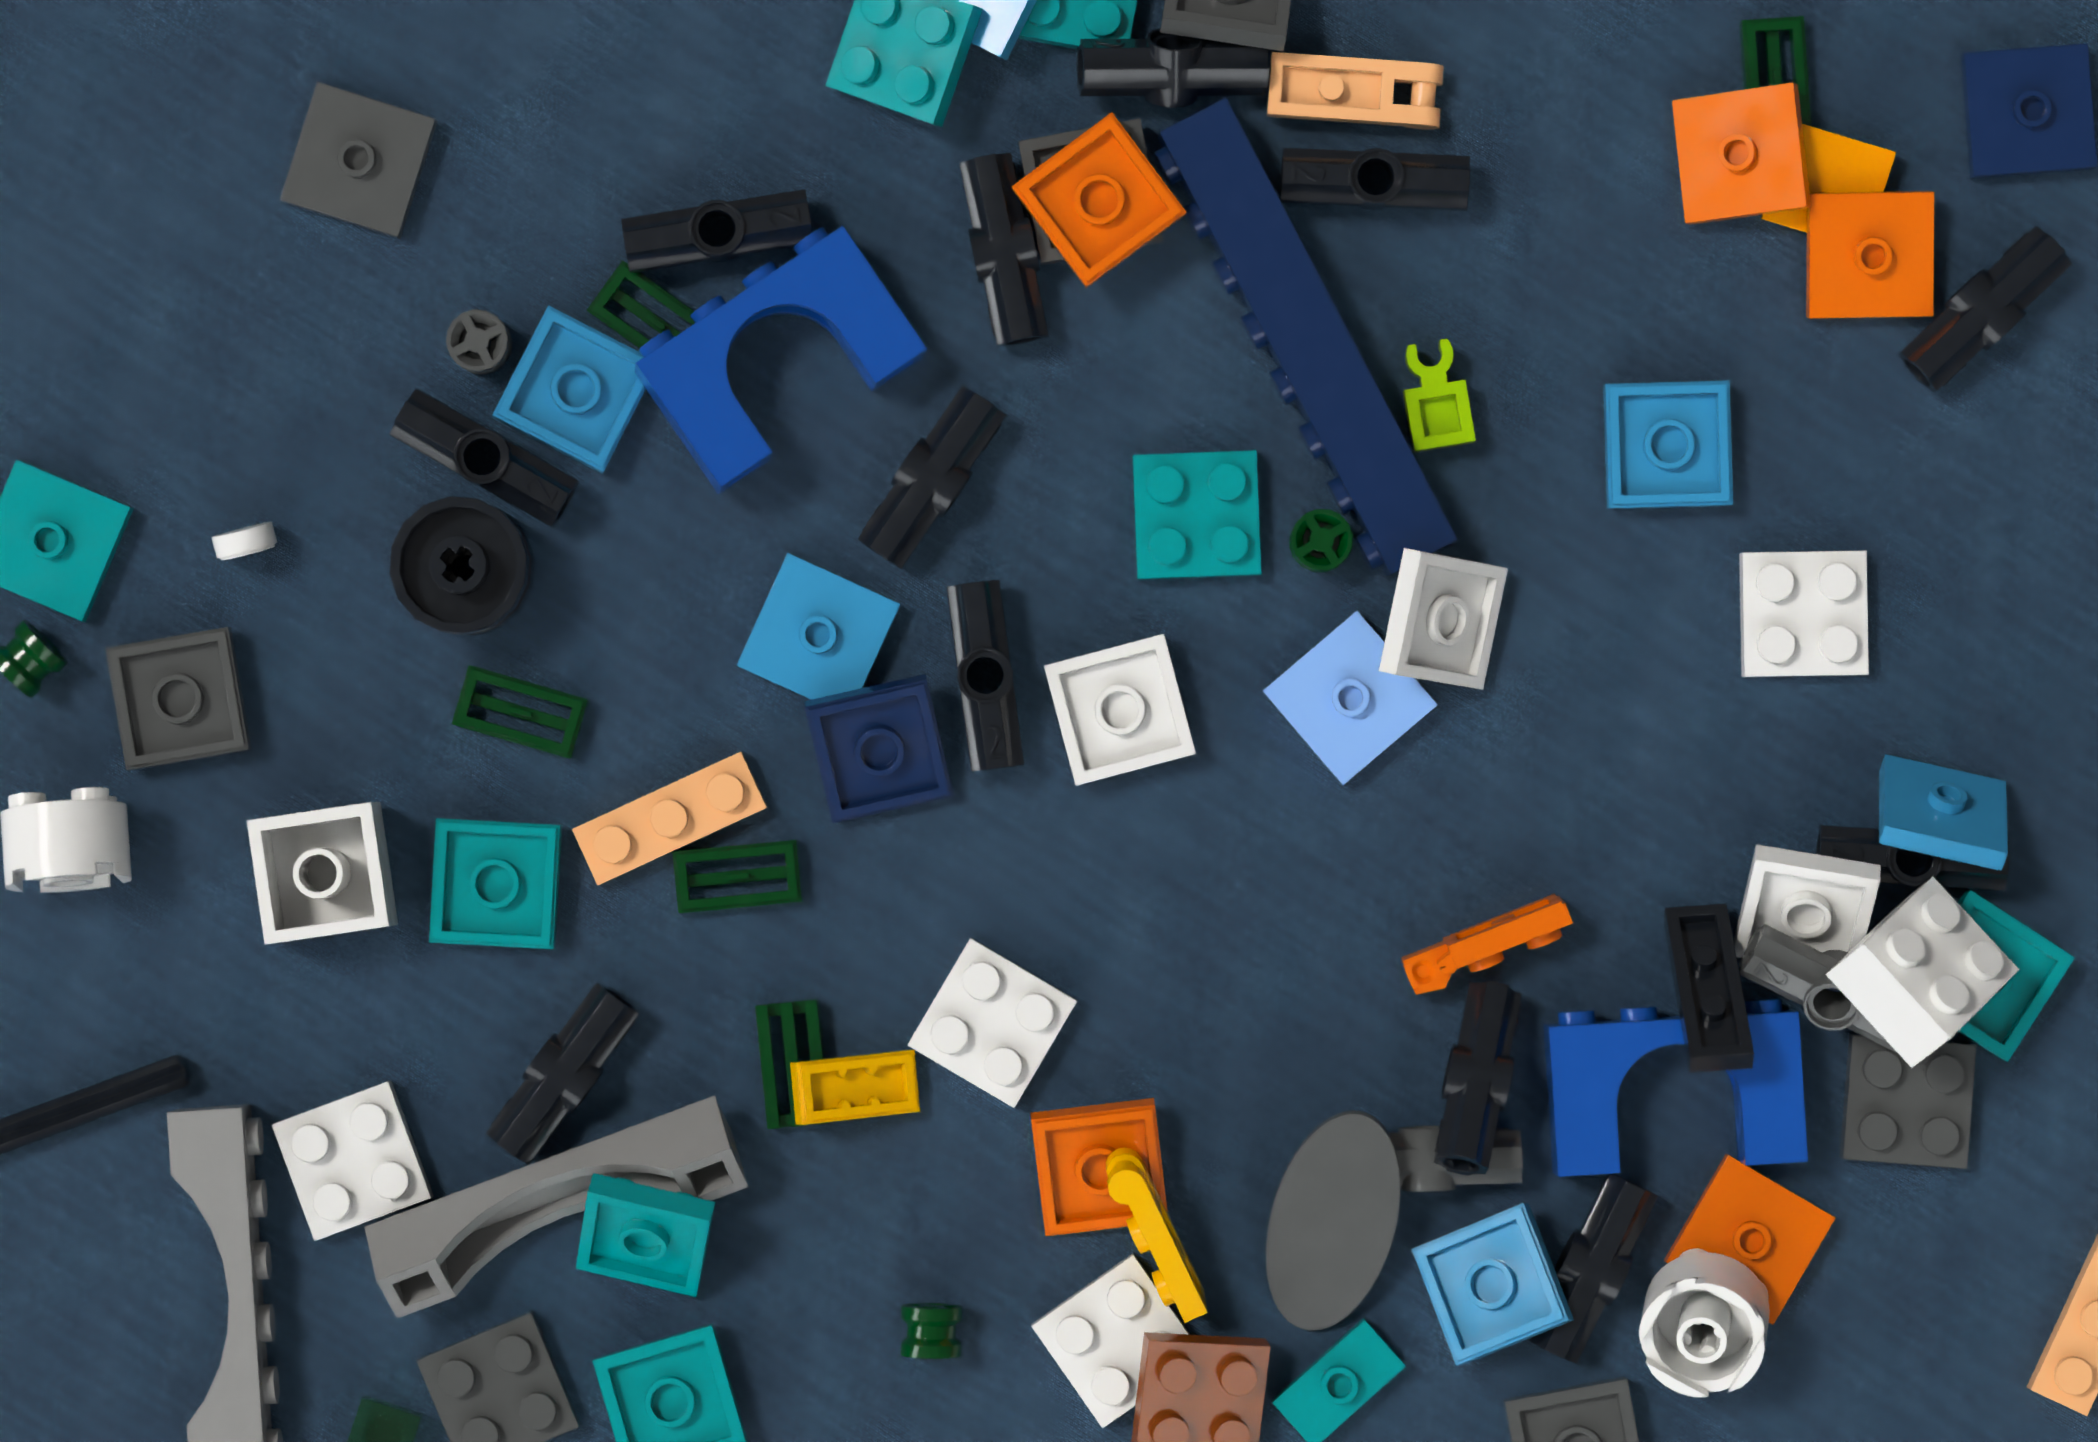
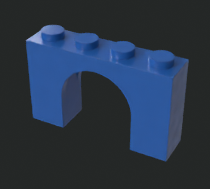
[634,226,927,495]
[1543,999,1808,1177]

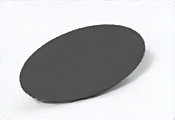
[1266,1110,1400,1331]

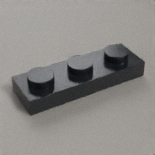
[1663,903,1754,1073]

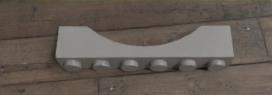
[364,1095,748,1319]
[167,1104,283,1442]

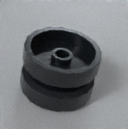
[389,496,535,636]

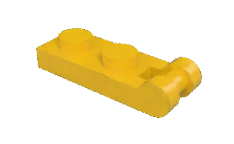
[1106,1148,1208,1323]

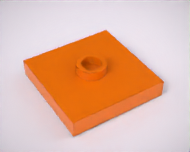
[1672,82,1811,225]
[1012,112,1187,288]
[1806,191,1934,319]
[1030,1098,1168,1236]
[1663,1154,1836,1325]

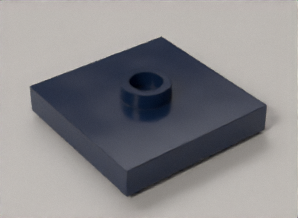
[1961,43,2098,179]
[804,674,954,823]

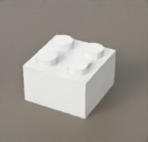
[247,802,398,945]
[1826,877,2019,1068]

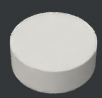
[211,521,277,561]

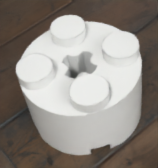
[0,787,132,893]
[1639,1248,1770,1397]

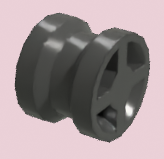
[446,309,513,375]

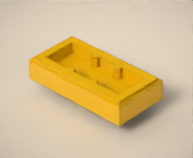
[790,1050,920,1125]

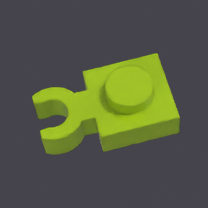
[1403,339,1476,453]

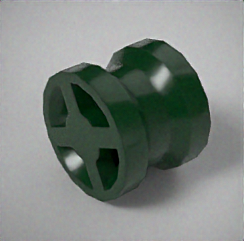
[1289,509,1353,573]
[0,620,68,698]
[900,1303,963,1359]

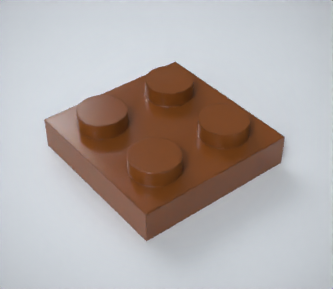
[1131,1332,1271,1442]

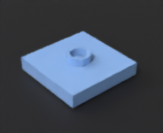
[1262,611,1437,785]

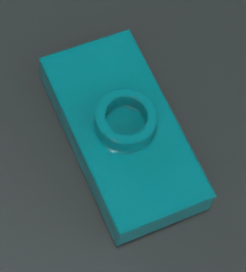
[1271,1318,1406,1442]

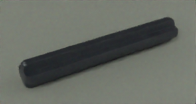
[0,1055,191,1155]

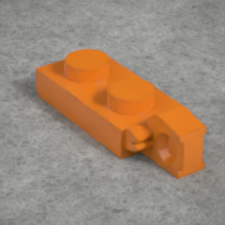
[1401,894,1573,995]

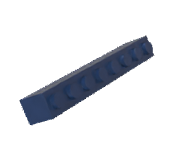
[1154,97,1458,577]

